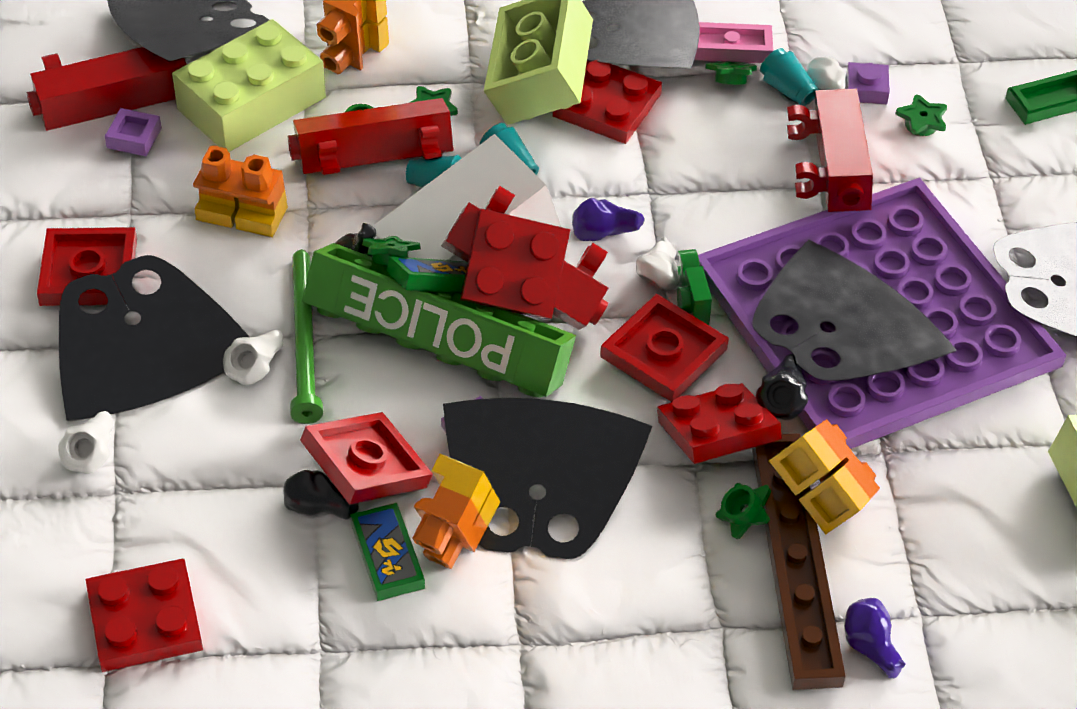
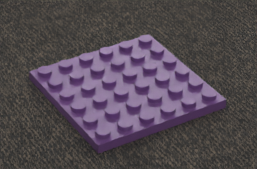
[698,178,1066,449]

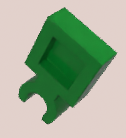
[677,249,712,325]

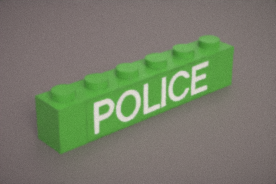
[302,243,576,397]

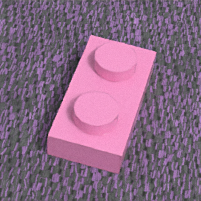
[695,22,773,63]

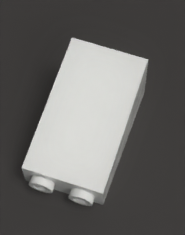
[372,134,562,261]

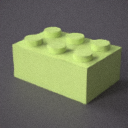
[484,0,593,125]
[172,19,326,152]

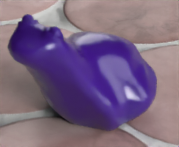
[572,198,645,241]
[844,598,906,679]

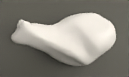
[805,57,846,90]
[636,237,679,290]
[223,330,283,385]
[58,411,113,474]

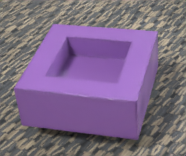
[846,62,890,104]
[105,108,162,156]

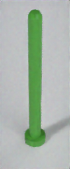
[290,249,323,424]

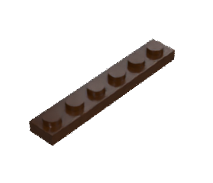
[752,433,846,690]

